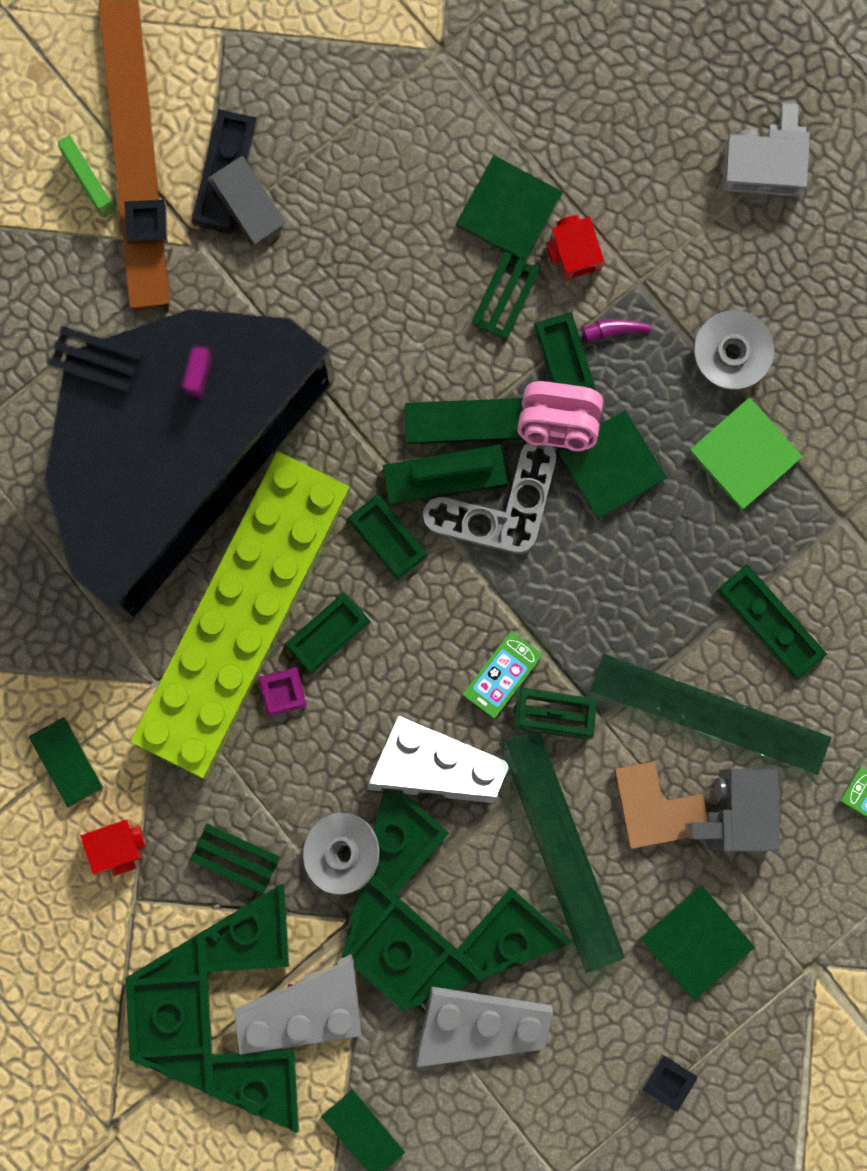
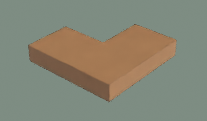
[614,761,707,849]

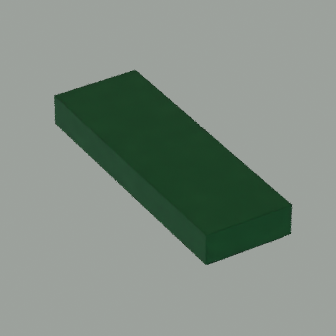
[404,398,524,444]
[383,444,508,506]
[716,564,827,681]

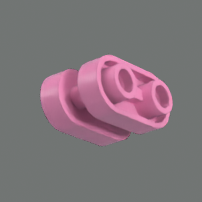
[517,381,603,451]

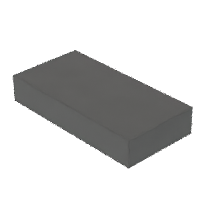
[207,156,286,246]

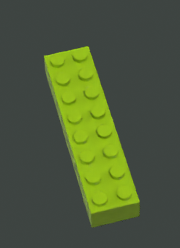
[130,451,351,779]

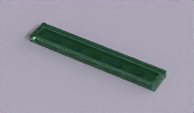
[589,654,832,775]
[499,732,625,973]

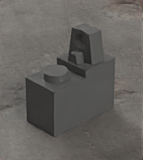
[685,769,780,851]

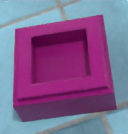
[183,346,212,398]
[258,667,307,717]

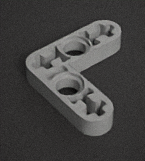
[423,443,556,554]

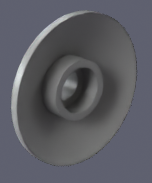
[694,310,774,390]
[303,812,379,895]

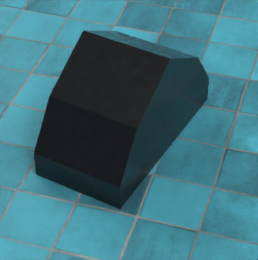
[44,309,335,624]

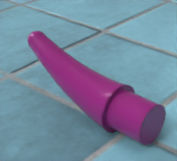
[581,319,652,343]

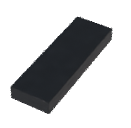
[191,109,258,234]

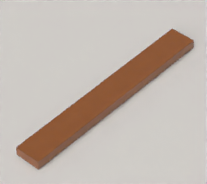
[98,0,171,311]

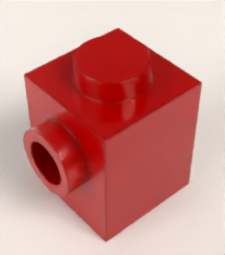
[546,215,605,281]
[80,819,147,877]

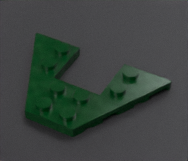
[342,788,572,1011]
[125,884,300,1133]

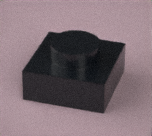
[125,199,168,244]
[641,1054,698,1112]

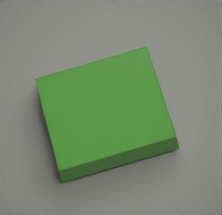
[689,397,803,511]

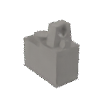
[722,103,810,196]

